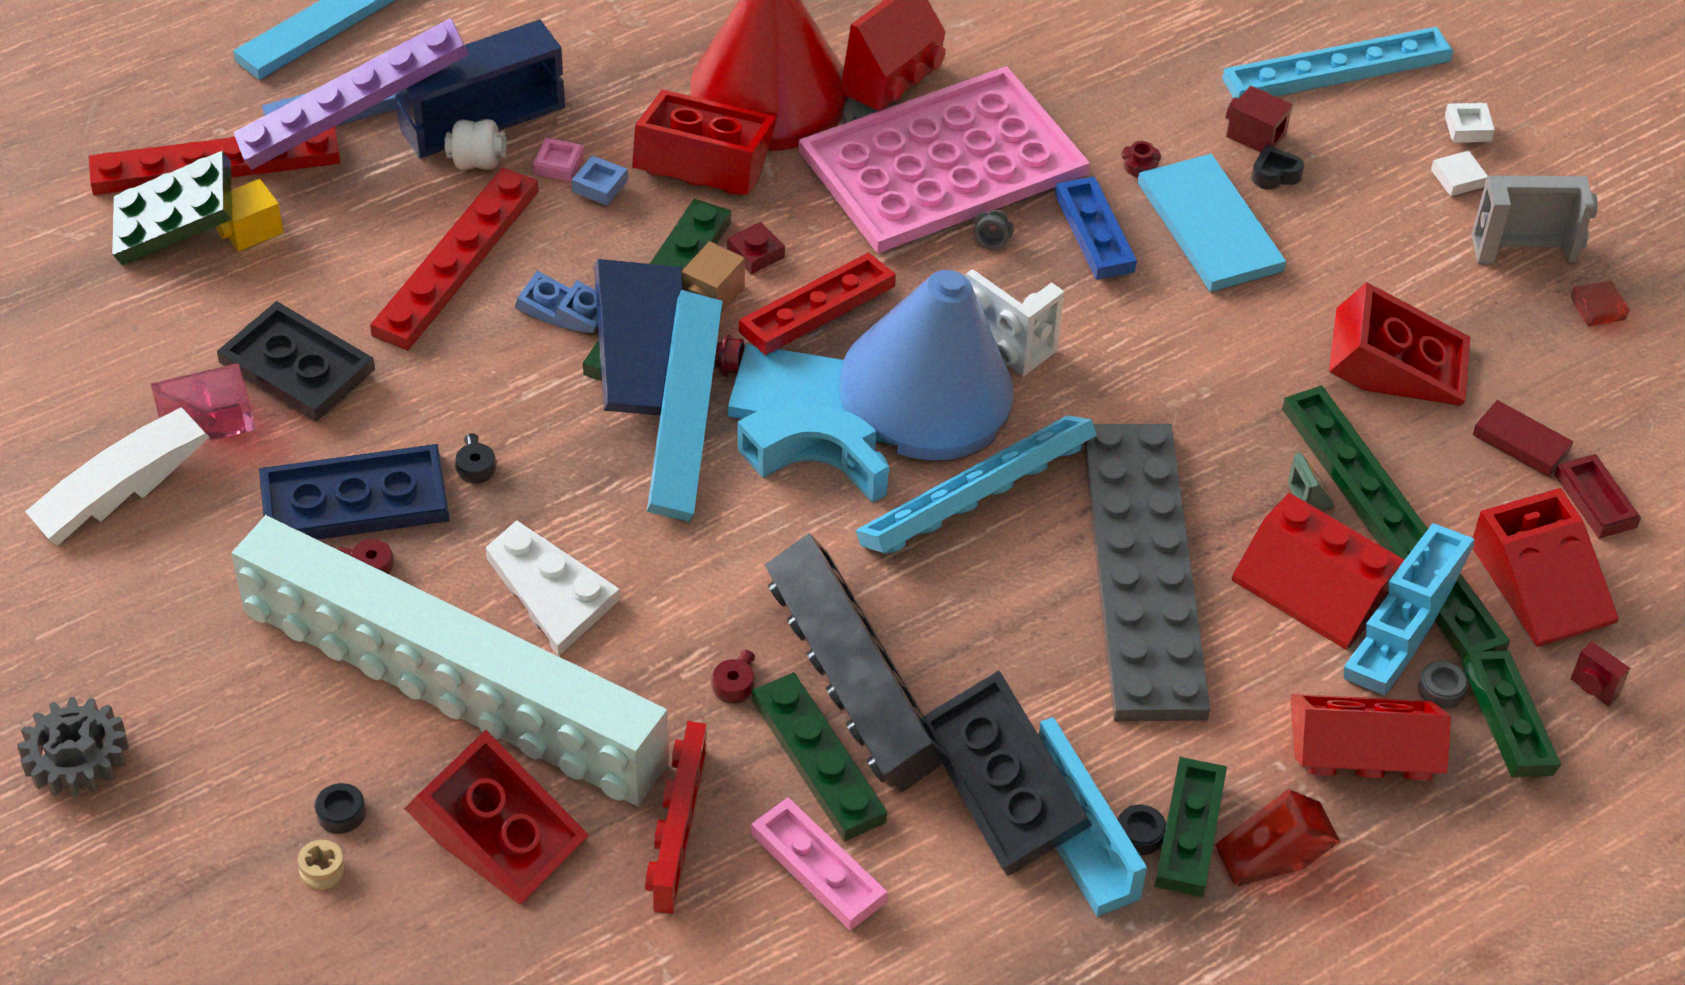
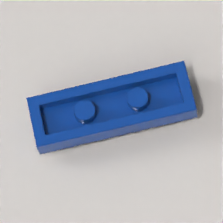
[1055,176,1137,280]

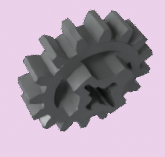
[17,697,129,797]

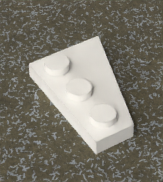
[486,520,620,657]

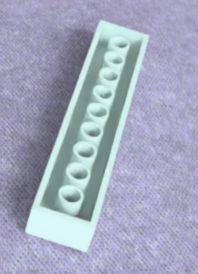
[231,515,669,807]

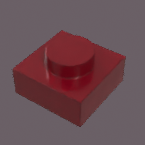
[727,222,785,274]
[1570,641,1630,706]

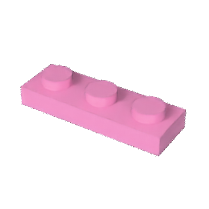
[751,797,888,931]

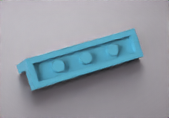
[1039,717,1147,917]

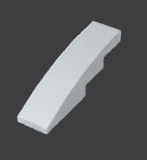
[25,407,209,546]

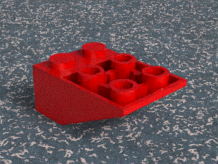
[1472,488,1619,647]

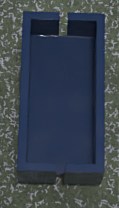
[395,19,565,159]

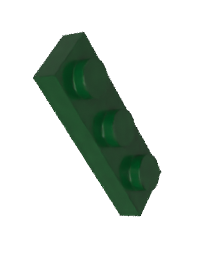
[1461,651,1561,778]
[1154,757,1227,897]

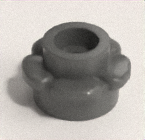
[974,210,1014,249]

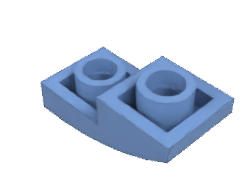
[515,271,598,333]

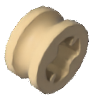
[297,840,344,890]

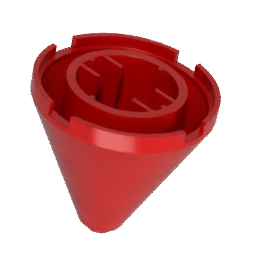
[690,0,848,151]

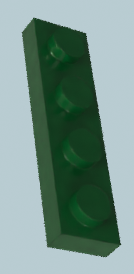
[752,672,887,842]

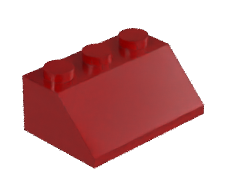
[840,0,946,111]
[632,89,777,195]
[1231,492,1404,650]
[1291,694,1451,780]

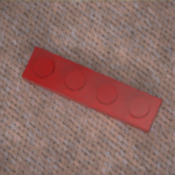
[738,252,896,355]
[645,721,707,914]

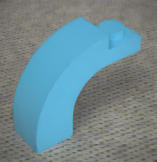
[738,402,890,503]

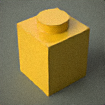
[216,179,284,252]

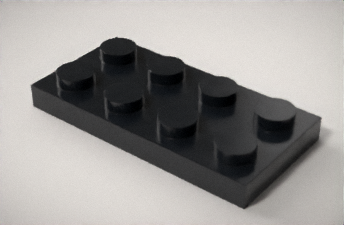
[924,670,1092,876]

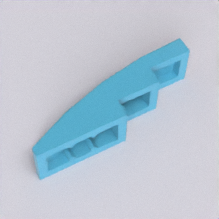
[1344,523,1474,696]

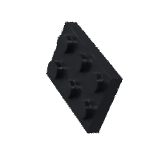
[217,301,375,422]

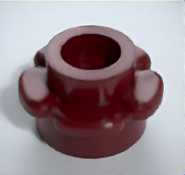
[1121,141,1161,177]
[714,334,745,377]

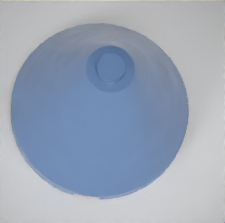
[839,270,1013,460]

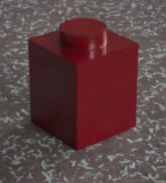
[1225,85,1293,152]

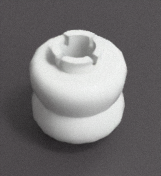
[445,119,507,171]

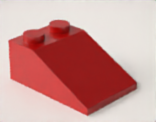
[1329,282,1471,406]
[404,729,589,905]

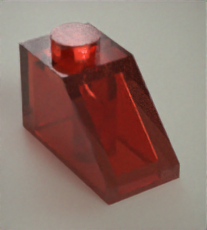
[1215,789,1341,886]

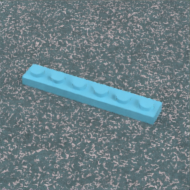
[855,415,1097,554]

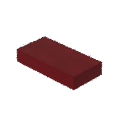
[1473,400,1574,477]
[1554,454,1641,539]

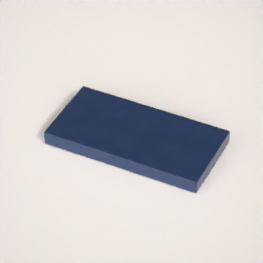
[594,259,682,415]
[258,444,450,540]

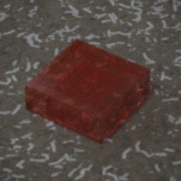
[1571,280,1629,327]

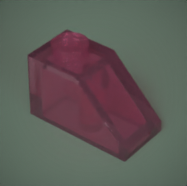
[151,363,255,440]

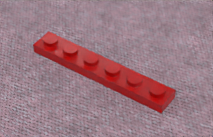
[88,126,341,195]
[370,167,539,351]

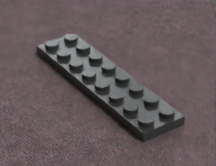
[1084,424,1210,721]

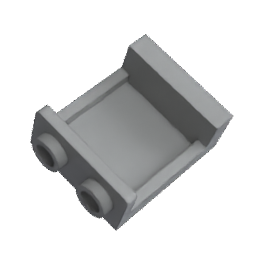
[1471,176,1598,264]

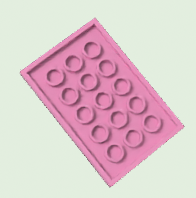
[799,66,1090,254]

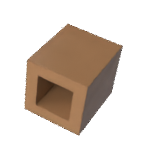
[681,241,745,313]

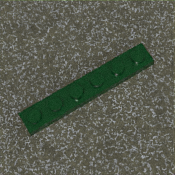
[582,198,731,381]

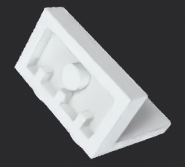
[965,270,1064,377]

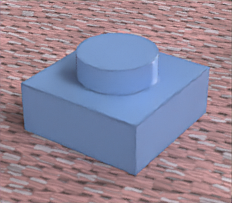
[571,155,628,206]

